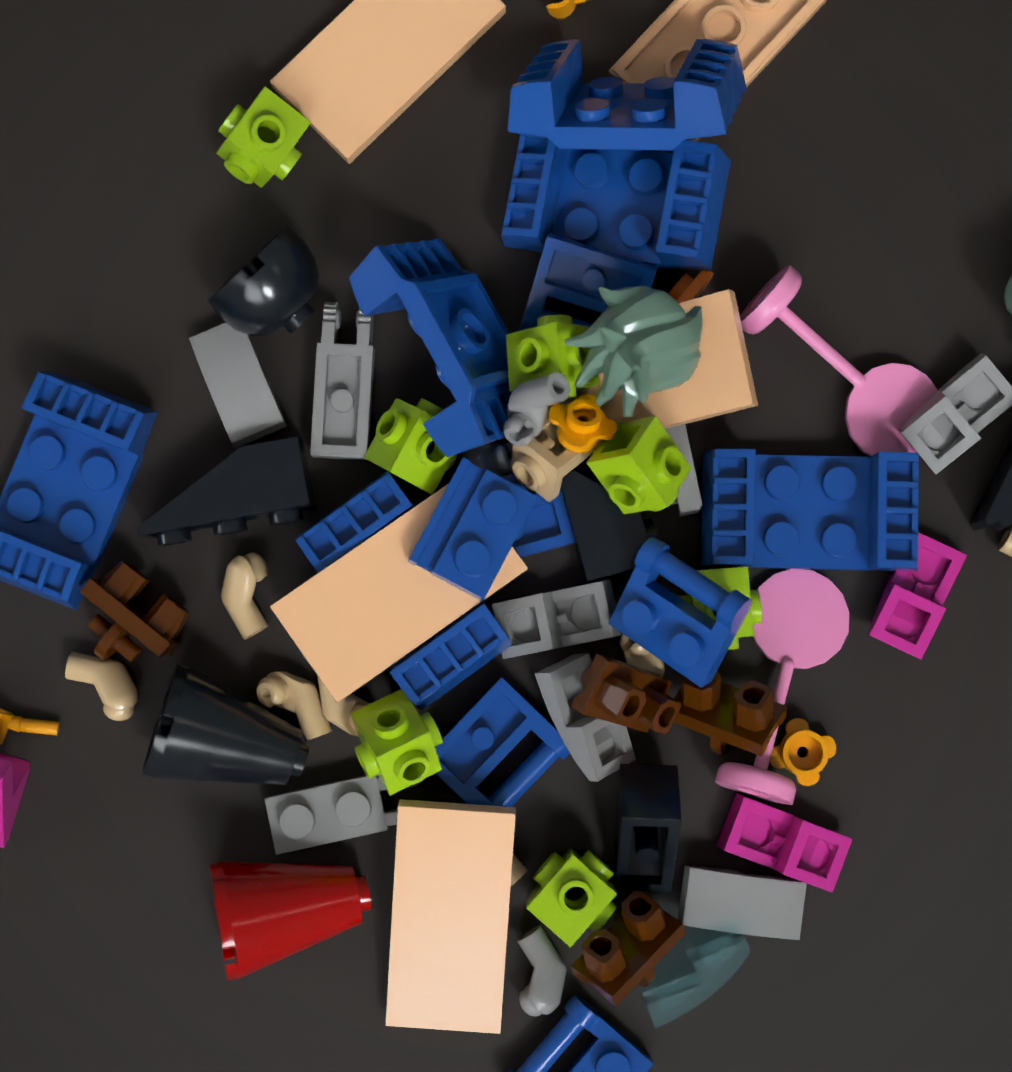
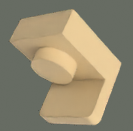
[510,401,596,502]

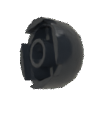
[207,225,319,336]

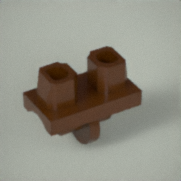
[79,561,191,662]
[571,654,681,734]
[674,670,787,757]
[571,891,686,1006]

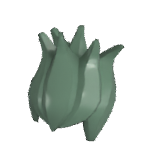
[565,286,702,417]

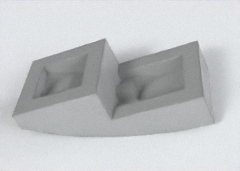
[189,323,287,448]
[899,353,1012,475]
[492,580,622,659]
[535,653,636,782]
[678,865,807,940]

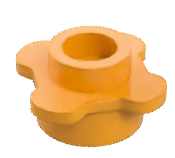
[548,394,617,453]
[770,718,836,786]

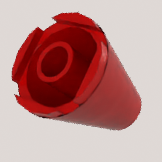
[209,861,371,981]

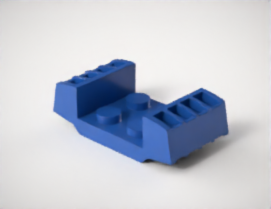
[508,39,746,151]
[501,134,731,271]
[349,238,512,457]
[0,371,158,610]
[700,449,919,571]
[295,471,513,711]

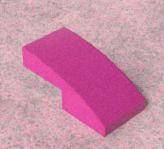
[868,532,967,660]
[716,793,853,893]

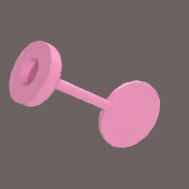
[740,265,938,457]
[715,569,850,805]

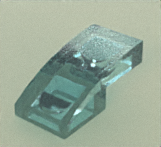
[642,933,751,1028]

